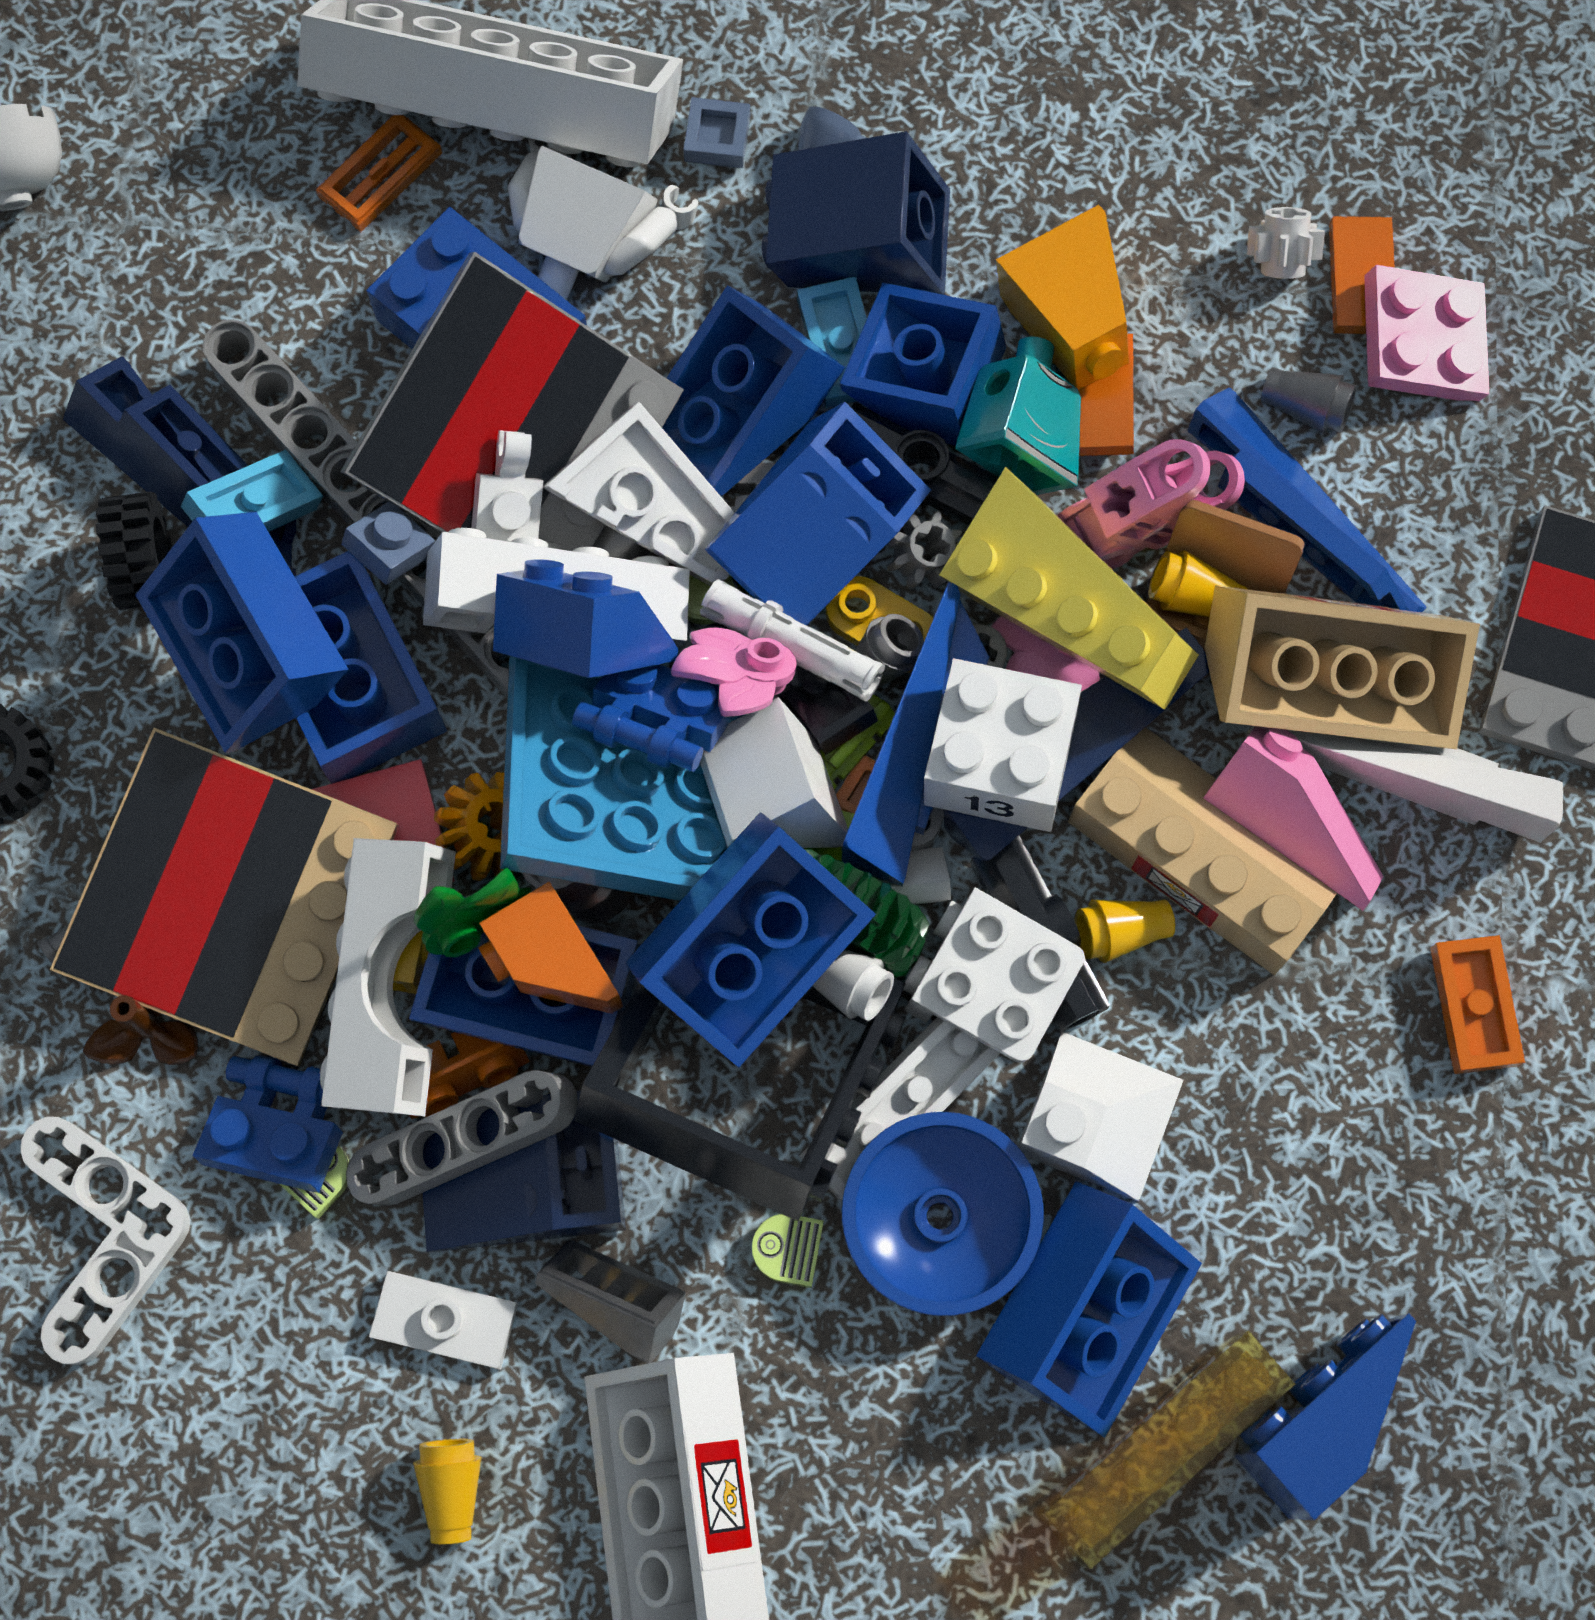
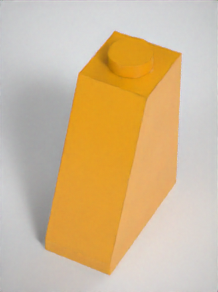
[996,205,1129,390]

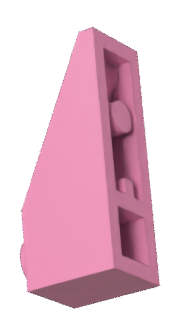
[1203,726,1384,911]

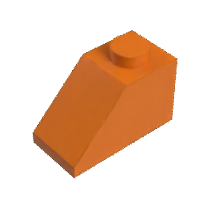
[478,881,623,1014]

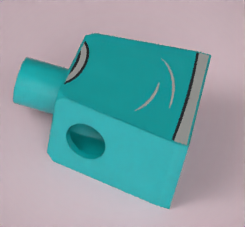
[956,337,1081,495]

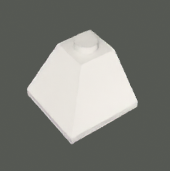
[1018,1032,1183,1202]

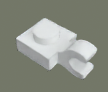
[471,430,543,542]

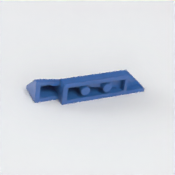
[1187,388,1426,612]
[842,582,989,887]

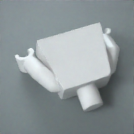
[508,138,698,300]

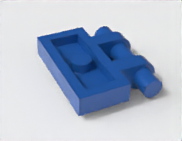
[572,664,734,772]
[192,1054,343,1193]

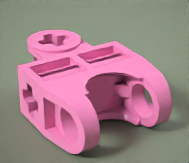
[1057,439,1245,569]

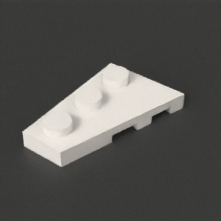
[543,402,735,586]

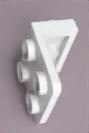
[904,887,1085,1063]

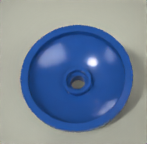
[842,1112,1044,1316]

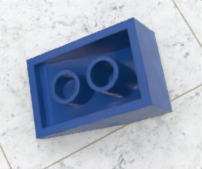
[662,285,845,497]

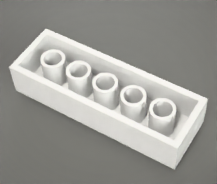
[297,0,683,167]

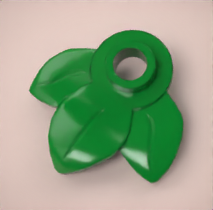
[413,868,532,957]

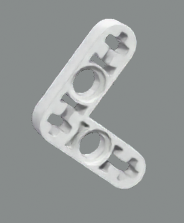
[20,1117,190,1365]

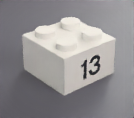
[924,658,1082,832]

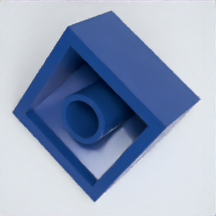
[839,282,1007,446]
[493,559,678,678]

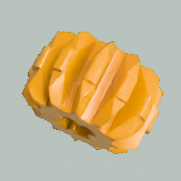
[434,772,513,881]

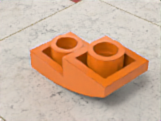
[1078,334,1134,456]

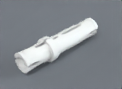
[700,579,885,701]

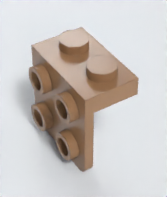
[1146,500,1304,650]

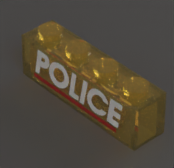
[1037,1330,1295,1569]

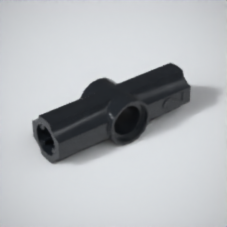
[850,402,999,526]
[970,835,1110,1033]

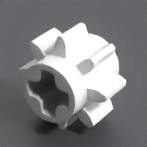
[1247,207,1325,279]

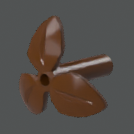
[83,995,198,1065]

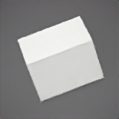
[700,697,848,848]

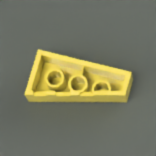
[939,467,1199,710]

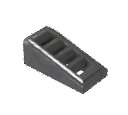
[535,1239,686,1364]

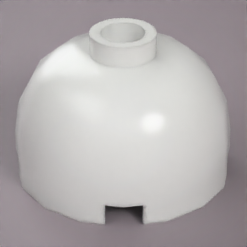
[0,104,62,211]

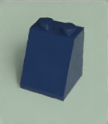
[761,131,950,295]

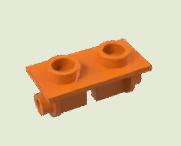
[409,1032,530,1119]

